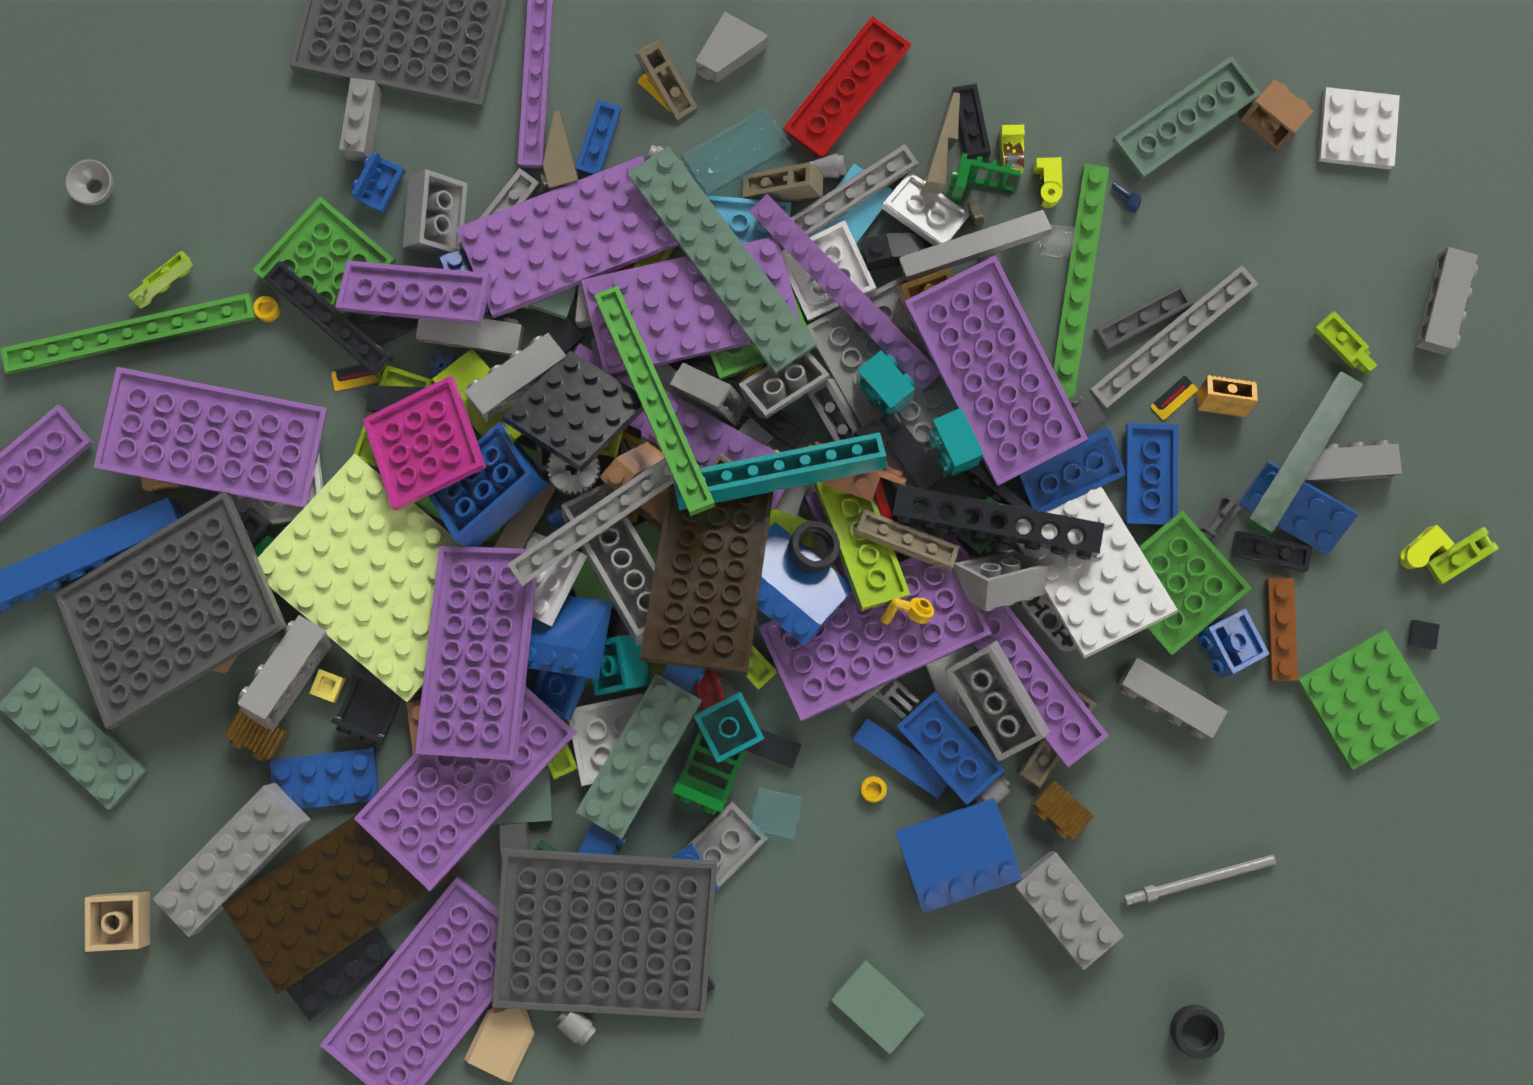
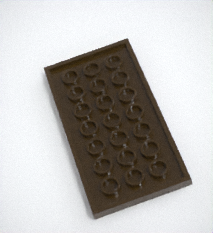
[640,465,774,675]
[222,813,460,995]

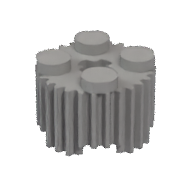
[547,453,601,498]

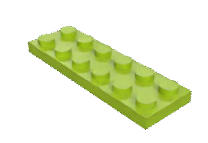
[813,482,911,611]

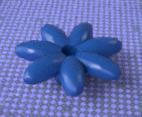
[427,352,454,377]

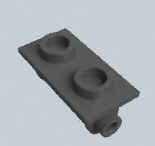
[1196,491,1242,545]

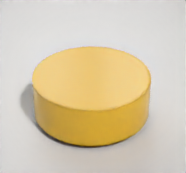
[253,296,281,322]
[860,776,887,803]

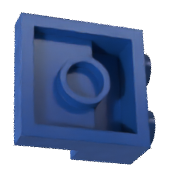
[1198,608,1269,678]

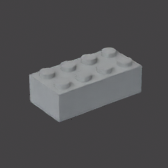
[237,615,332,732]
[946,640,1050,761]
[1011,850,1124,970]

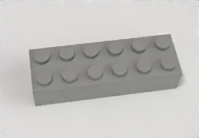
[561,483,656,645]
[153,783,311,937]

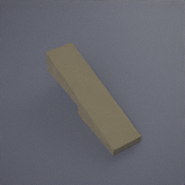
[920,92,960,194]
[494,479,557,549]

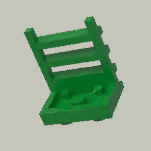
[947,153,1021,205]
[673,734,745,815]

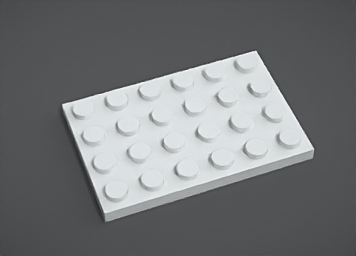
[1016,487,1178,659]

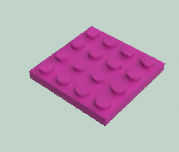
[362,376,486,511]

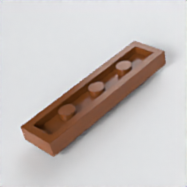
[1265,578,1298,681]

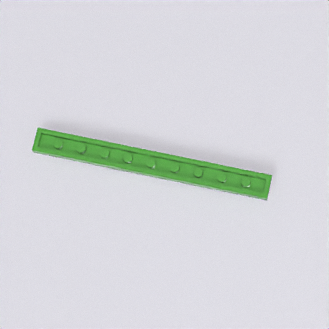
[1052,164,1109,400]
[594,286,715,516]
[1,293,256,374]

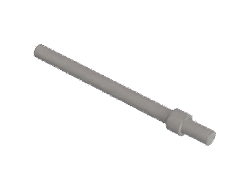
[1124,854,1276,906]

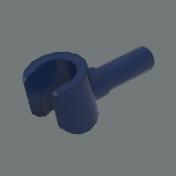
[1111,182,1141,212]

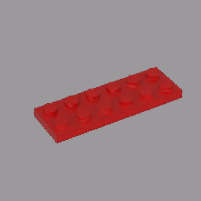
[783,16,911,159]

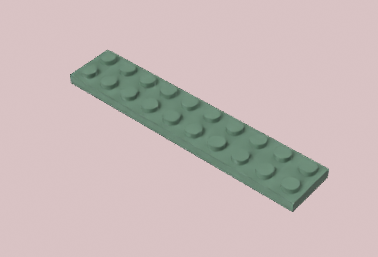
[627,146,817,375]

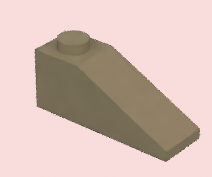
[634,41,698,120]
[541,110,578,191]
[742,162,823,202]

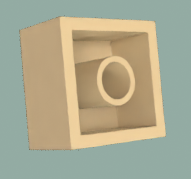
[85,891,151,952]

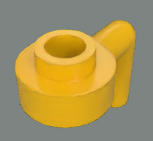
[880,598,934,625]

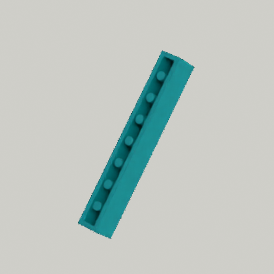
[672,432,886,510]

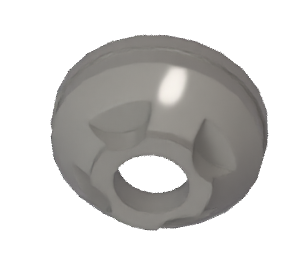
[66,159,114,206]

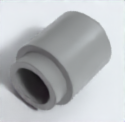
[974,775,1010,804]
[556,1011,596,1046]

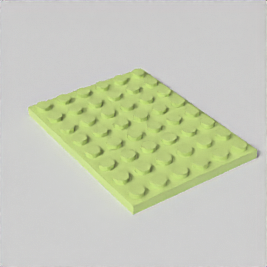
[258,454,464,703]

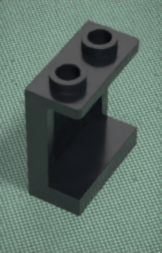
[331,664,402,745]

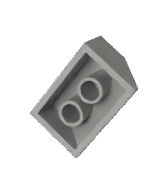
[402,169,468,255]
[739,352,830,419]
[954,549,1048,611]

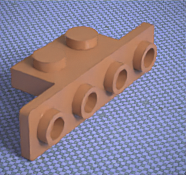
[808,442,906,501]

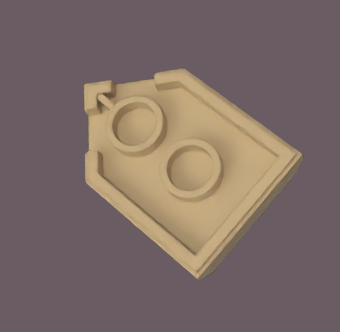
[464,1008,535,1082]

